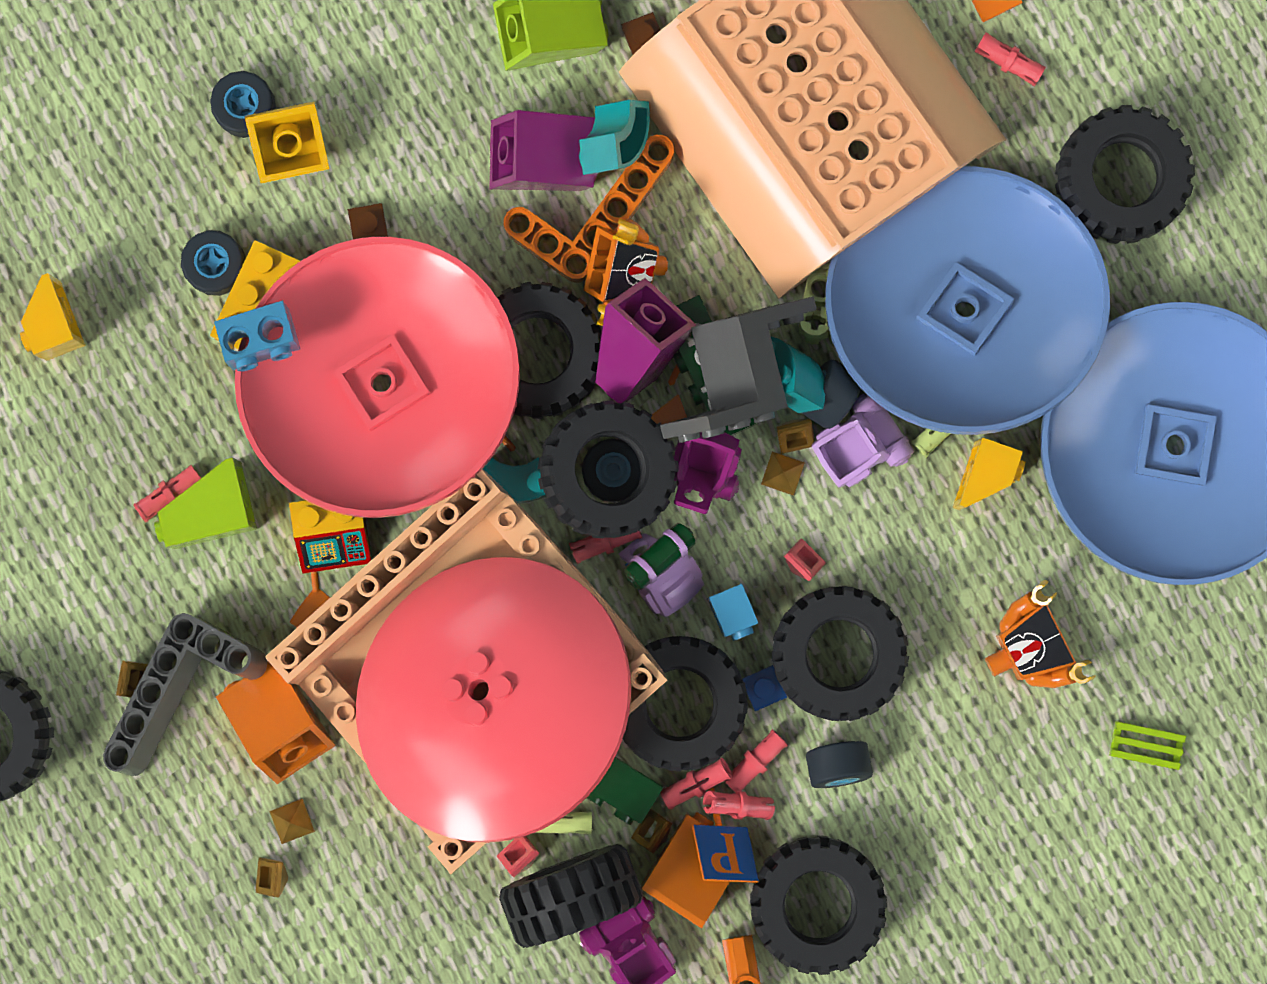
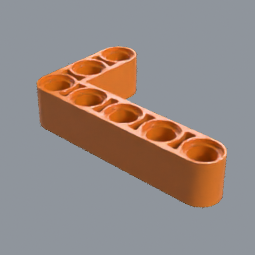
[504,134,674,283]

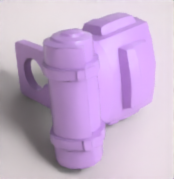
[812,393,914,488]

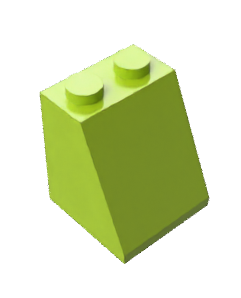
[493,0,609,71]
[154,457,257,549]

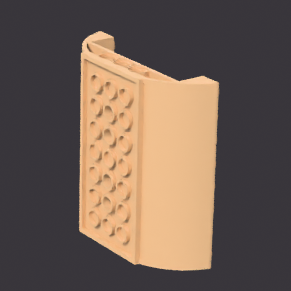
[619,0,1007,299]
[265,469,668,874]

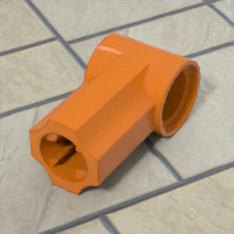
[722,934,761,984]

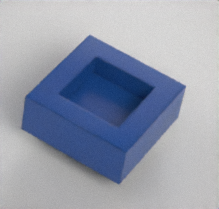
[742,665,787,711]

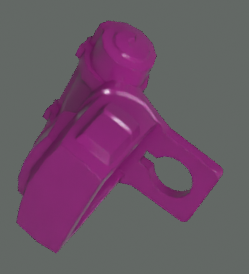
[673,432,742,514]
[579,896,676,984]

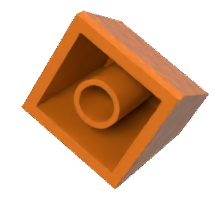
[216,661,336,784]
[641,812,730,929]

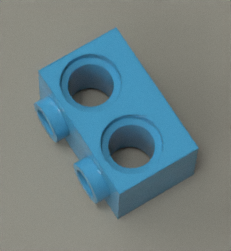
[214,300,301,371]
[707,584,758,641]

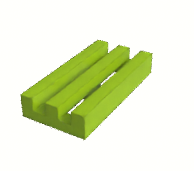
[1109,721,1186,770]

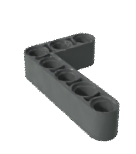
[103,613,267,776]

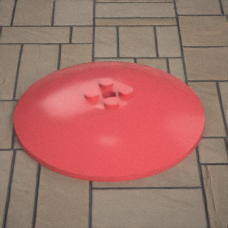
[235,237,520,518]
[356,557,631,843]

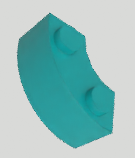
[579,100,650,175]
[771,337,825,413]
[483,457,546,503]

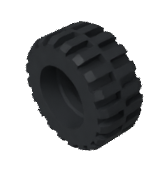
[1055,105,1195,244]
[497,282,602,419]
[538,400,679,539]
[772,586,909,721]
[623,636,748,772]
[0,670,54,801]
[750,835,888,975]
[499,844,643,948]

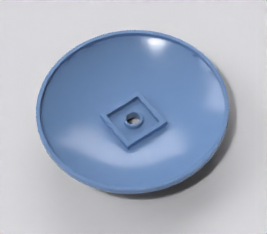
[825,166,1110,435]
[1040,302,1267,585]

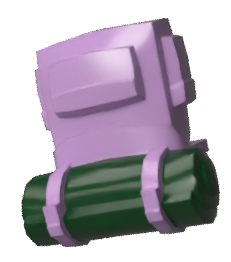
[619,523,704,617]

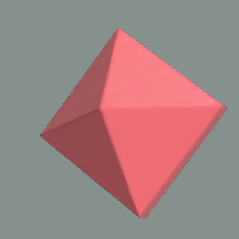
[784,538,826,581]
[497,836,539,877]

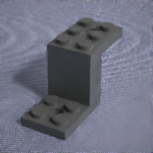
[660,296,817,443]

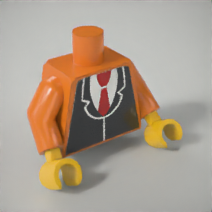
[583,219,668,326]
[985,580,1096,688]

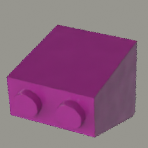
[489,110,598,191]
[595,278,696,403]

